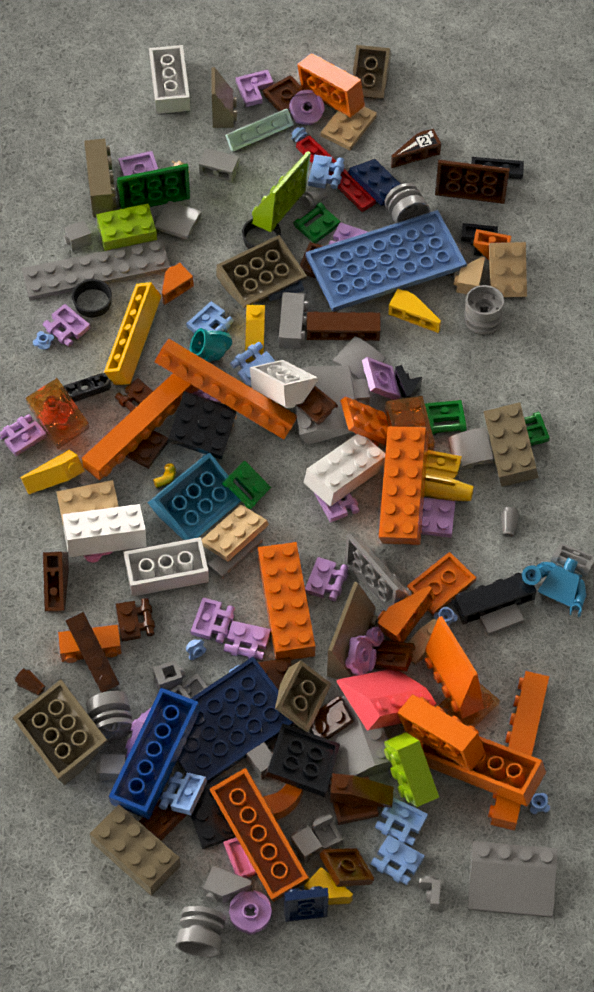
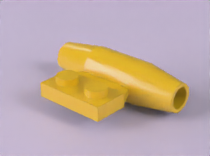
[424,450,474,501]

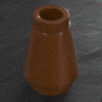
[15,668,46,696]

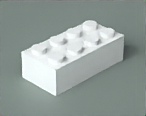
[149,45,190,114]
[304,434,385,507]
[62,504,146,557]
[124,537,209,597]

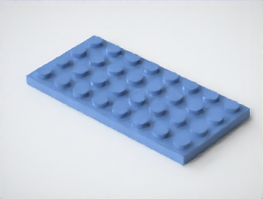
[306,210,467,312]

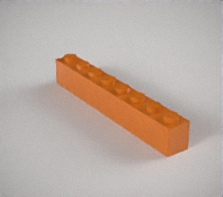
[154,339,297,439]
[82,374,199,481]
[488,671,549,831]

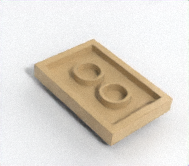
[321,107,377,150]
[489,242,527,297]
[56,480,119,523]
[201,505,269,562]

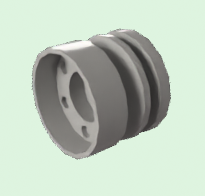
[385,183,430,223]
[464,285,504,335]
[86,691,133,741]
[176,906,226,957]

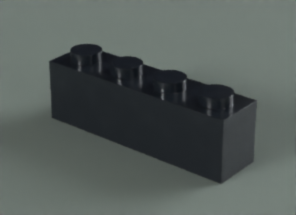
[454,573,537,625]

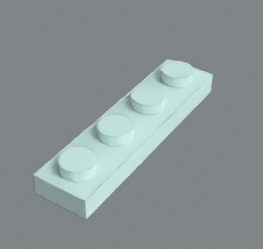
[225,109,294,151]

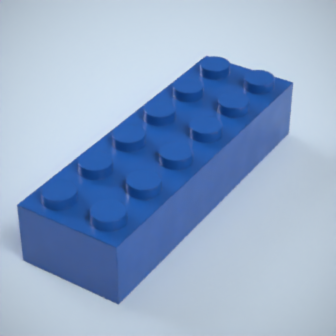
[109,688,200,819]

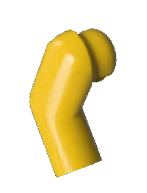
[153,463,177,488]

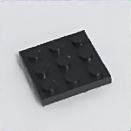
[167,391,237,460]
[266,723,340,797]
[190,774,236,849]

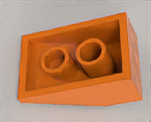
[377,586,435,642]

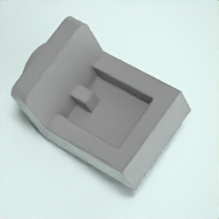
[312,814,343,849]

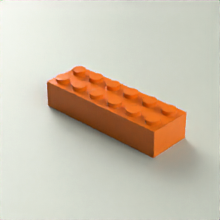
[379,426,429,545]
[258,542,315,660]
[420,736,546,807]
[209,768,310,902]

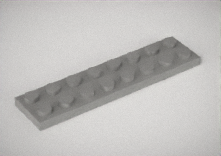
[22,239,170,300]

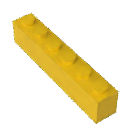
[104,282,162,385]

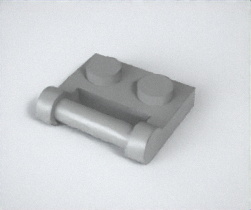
[551,543,594,577]

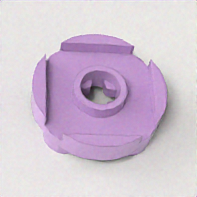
[289,90,324,125]
[345,635,376,676]
[229,890,272,935]

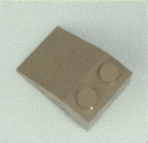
[353,45,392,99]
[211,67,237,128]
[275,660,332,732]

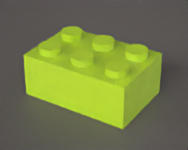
[96,204,157,251]
[384,732,439,807]

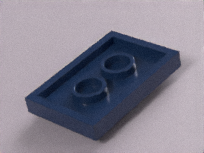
[348,159,401,206]
[284,886,329,922]

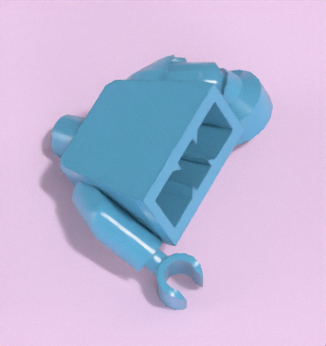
[522,557,587,617]

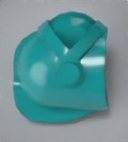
[189,328,232,363]

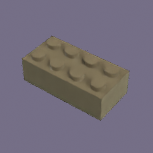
[84,138,117,218]
[483,402,539,487]
[89,805,181,896]

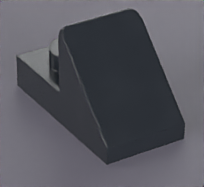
[394,365,422,406]

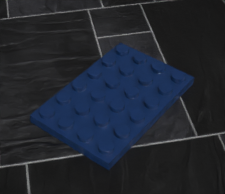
[177,657,295,783]

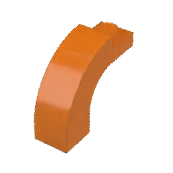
[263,784,304,820]

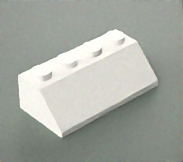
[250,360,318,408]

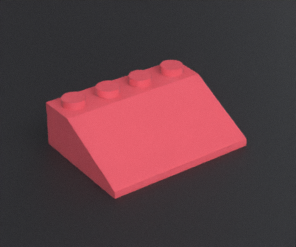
[336,670,437,731]

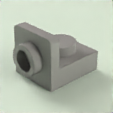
[419,876,441,911]

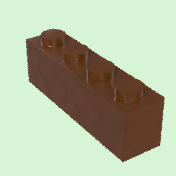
[307,311,380,341]
[65,612,120,693]

